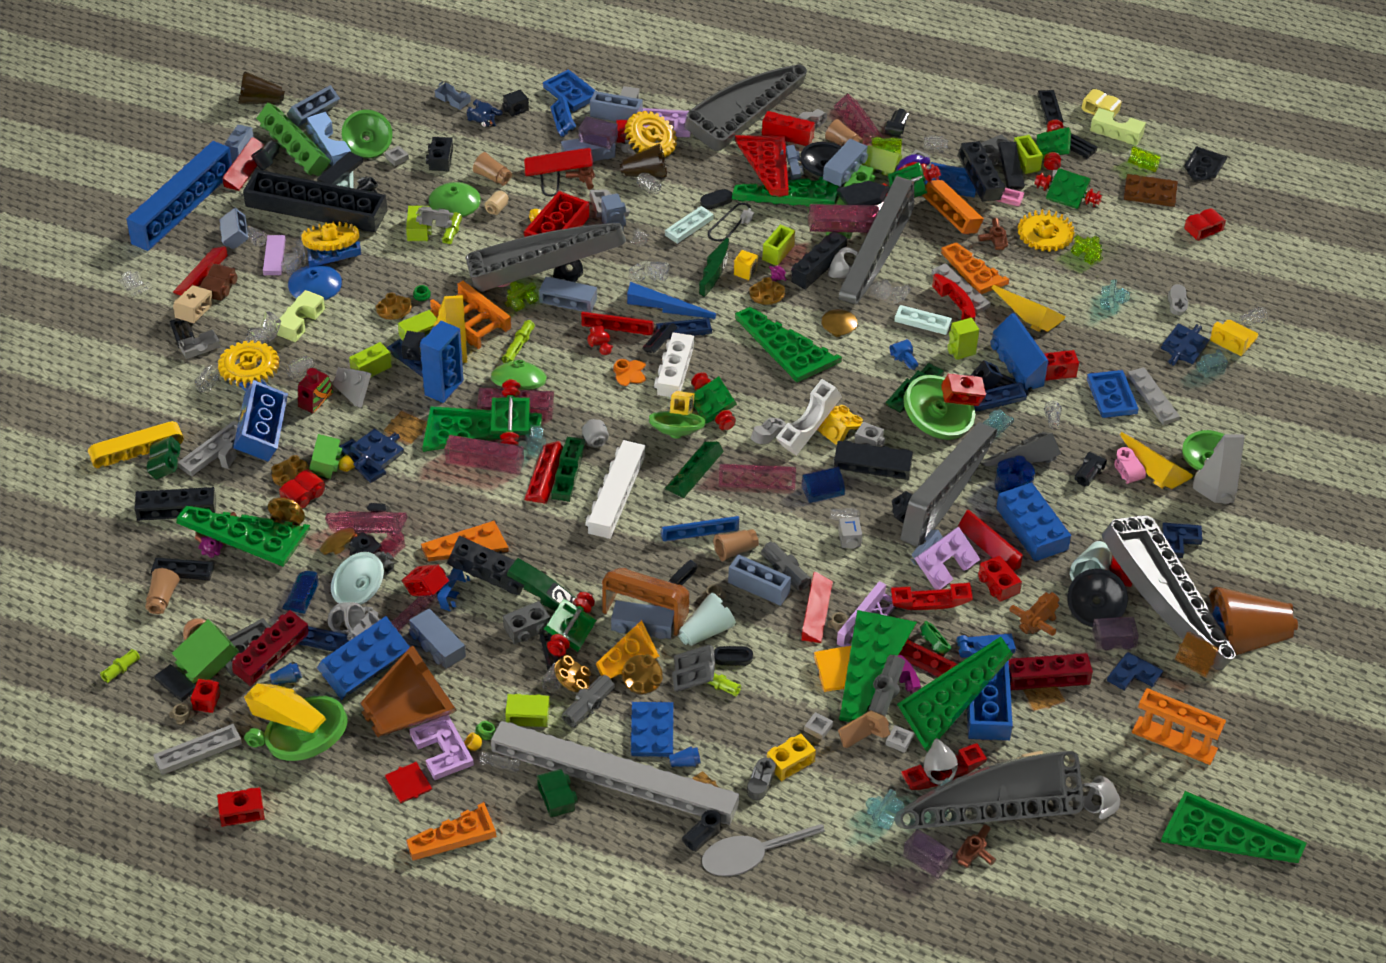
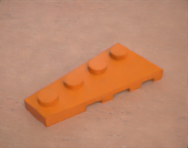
[941,242,1009,294]
[421,521,509,562]
[406,802,497,861]

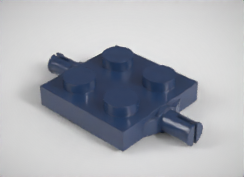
[1161,323,1210,366]
[350,428,404,471]

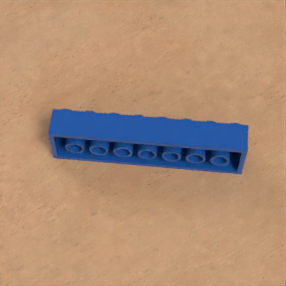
[126,141,232,251]

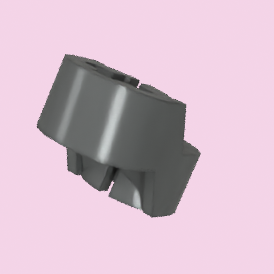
[747,758,776,800]

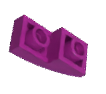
[897,655,921,695]

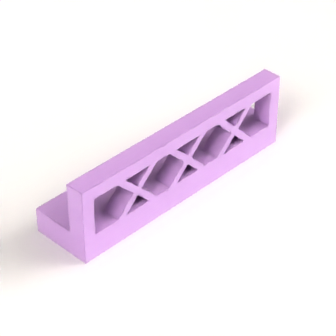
[837,581,895,647]

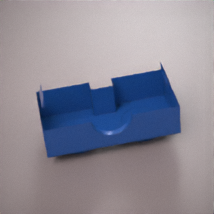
[437,568,470,611]

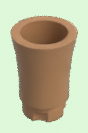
[825,119,863,146]
[473,152,512,186]
[713,529,759,561]
[145,568,180,614]

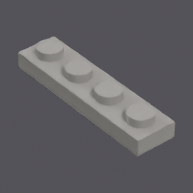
[931,263,991,314]
[1127,367,1180,425]
[178,421,238,477]
[153,724,242,775]

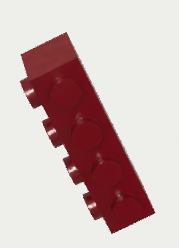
[232,610,308,687]
[1008,653,1093,691]

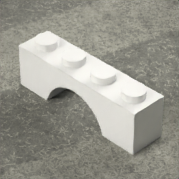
[776,379,842,456]

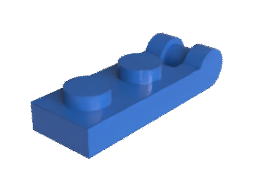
[550,97,576,137]
[956,633,1016,658]

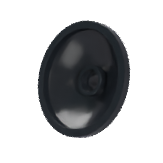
[800,142,841,177]
[1067,569,1128,628]

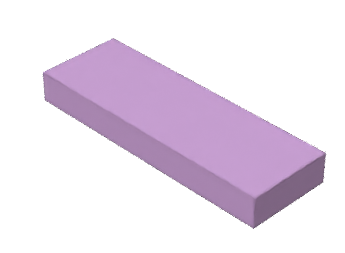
[263,235,286,275]

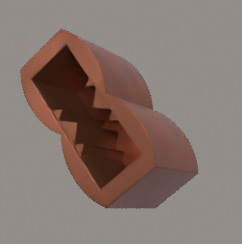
[200,264,238,301]

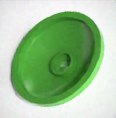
[341,110,392,159]
[429,182,480,217]
[491,360,547,390]
[649,411,705,439]
[1182,430,1225,470]

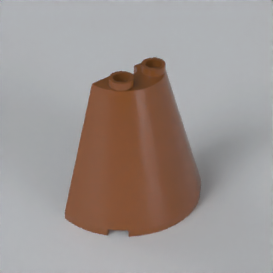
[1209,587,1298,656]
[360,646,457,738]

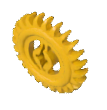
[625,111,677,157]
[1017,209,1075,252]
[301,222,359,251]
[218,340,279,388]

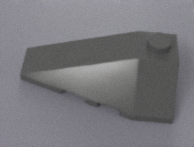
[980,431,1061,467]

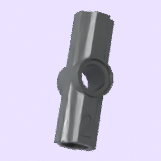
[761,541,811,591]
[868,655,905,717]
[562,675,614,727]

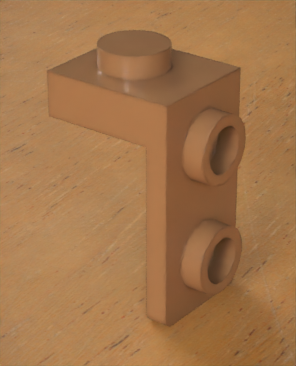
[838,711,890,748]

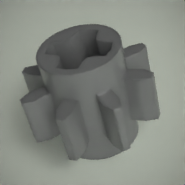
[374,551,395,575]

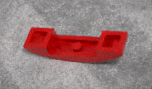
[932,273,976,322]
[891,583,973,610]
[901,743,987,790]

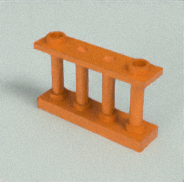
[430,281,511,349]
[1132,688,1226,765]

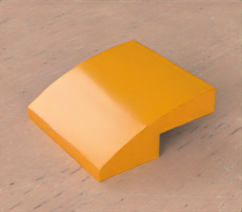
[814,646,851,692]

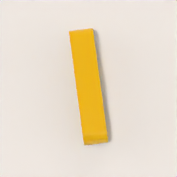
[88,421,184,468]

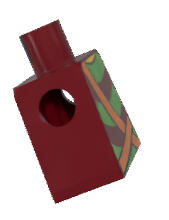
[298,368,334,414]

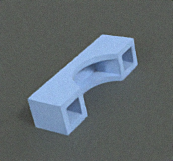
[306,112,351,166]

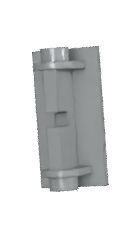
[416,206,454,228]
[347,610,381,641]

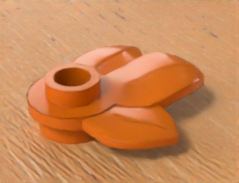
[613,359,646,386]

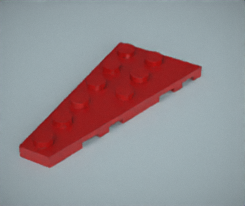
[735,135,789,197]

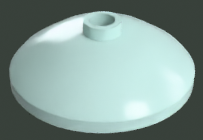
[331,552,384,605]

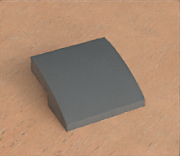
[672,645,715,692]

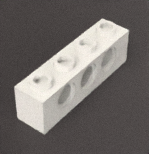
[654,333,694,397]

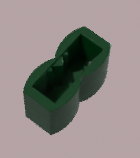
[147,436,181,480]
[537,769,578,818]

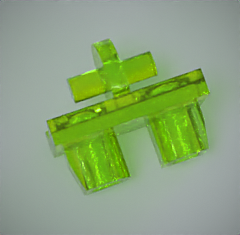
[871,137,902,155]
[1128,146,1161,172]
[1071,235,1103,265]
[504,281,539,312]

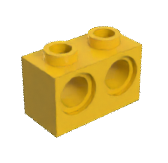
[767,734,816,781]

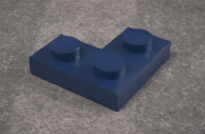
[1161,523,1203,558]
[1107,652,1163,691]

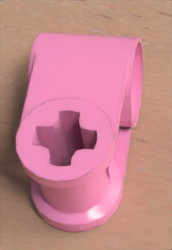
[1114,447,1146,484]

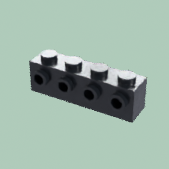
[957,141,1005,202]
[791,230,848,290]
[834,440,913,480]
[134,487,216,521]
[446,536,524,595]

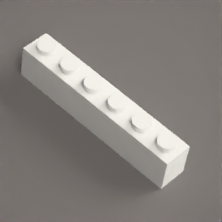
[586,440,645,539]

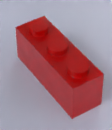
[762,111,815,146]

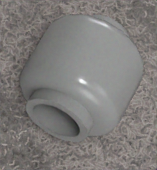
[582,419,609,448]

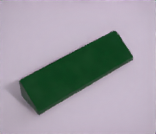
[664,441,724,498]

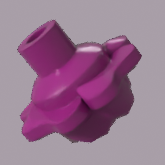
[769,265,786,282]
[198,536,223,558]

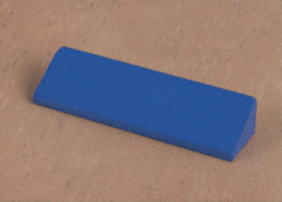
[660,516,739,542]

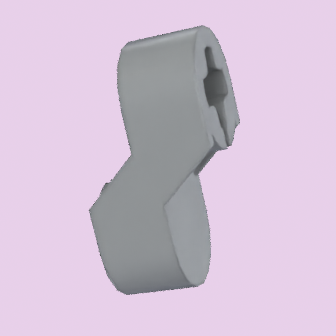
[797,109,827,127]
[1168,284,1188,315]
[751,418,786,444]

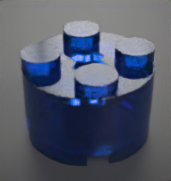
[995,455,1035,494]

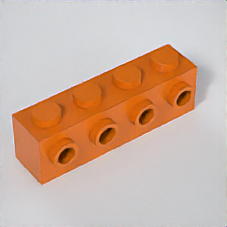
[922,180,984,234]

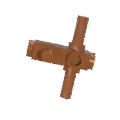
[1009,592,1060,636]

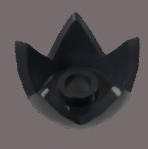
[553,260,583,283]

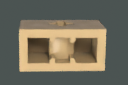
[173,285,212,323]

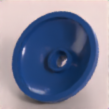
[288,265,342,301]

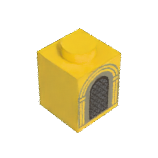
[734,250,758,280]
[670,391,695,415]

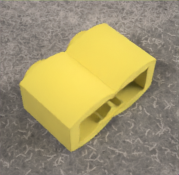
[1082,89,1122,117]

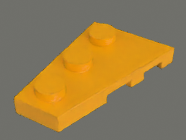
[596,620,659,679]

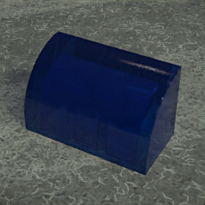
[801,467,845,503]
[282,571,319,614]

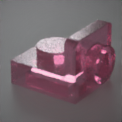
[380,527,405,557]

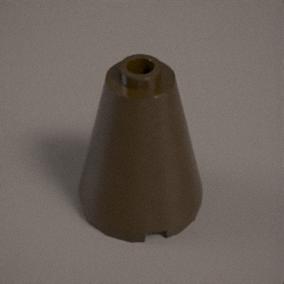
[238,71,285,105]
[620,143,667,177]

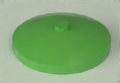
[904,375,975,440]
[264,696,348,761]

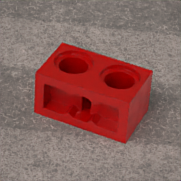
[978,555,1022,602]
[401,564,449,596]

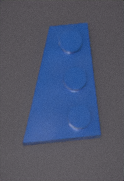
[307,241,361,268]

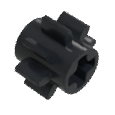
[357,176,378,193]

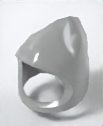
[828,247,858,279]
[327,602,373,634]
[924,739,958,785]
[1082,775,1120,819]

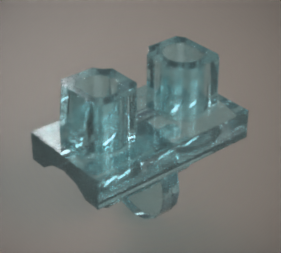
[1100,279,1130,314]
[983,409,1014,438]
[525,425,546,456]
[866,789,904,830]

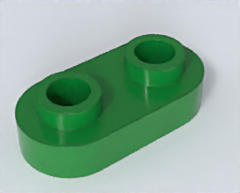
[919,621,951,655]

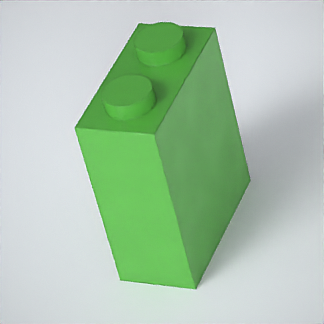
[172,619,239,683]

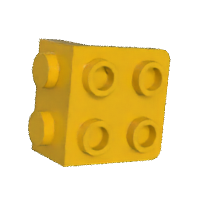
[1210,320,1258,356]
[817,405,863,445]

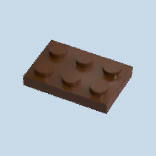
[1123,174,1178,207]

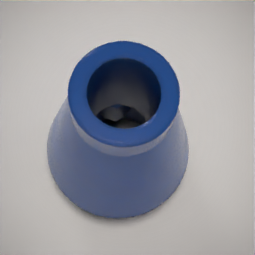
[270,663,302,685]
[669,746,701,767]

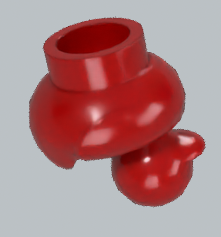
[587,326,613,355]

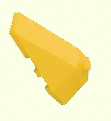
[992,285,1066,332]
[433,295,467,363]
[1120,432,1194,489]
[244,683,326,733]

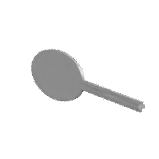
[702,824,825,876]

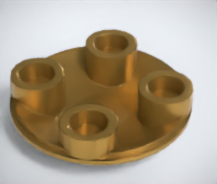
[749,277,785,305]
[376,292,412,320]
[821,309,857,337]
[271,455,309,487]
[268,498,305,526]
[320,528,357,555]
[622,654,663,694]
[554,656,591,693]

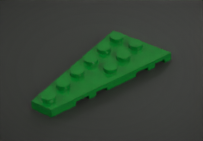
[732,177,839,208]
[735,307,842,383]
[422,406,542,452]
[176,506,310,567]
[839,610,917,722]
[897,637,1013,752]
[1161,791,1307,863]

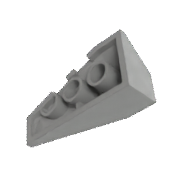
[1193,434,1245,504]

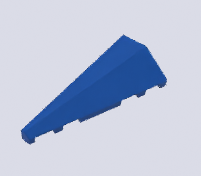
[627,282,717,319]

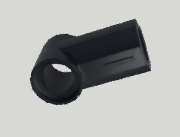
[885,108,908,138]
[251,140,280,170]
[1074,451,1107,487]
[682,810,721,852]

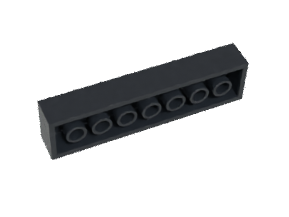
[243,169,388,233]

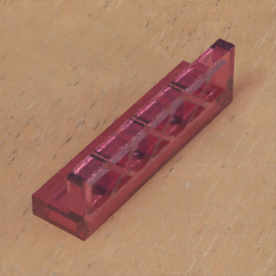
[833,93,885,146]
[719,464,796,490]
[325,511,408,534]

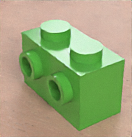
[309,434,342,479]

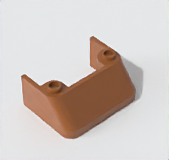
[602,568,689,636]

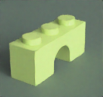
[1090,108,1146,146]
[275,290,325,342]

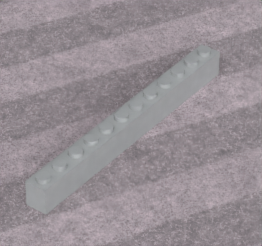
[491,721,739,825]

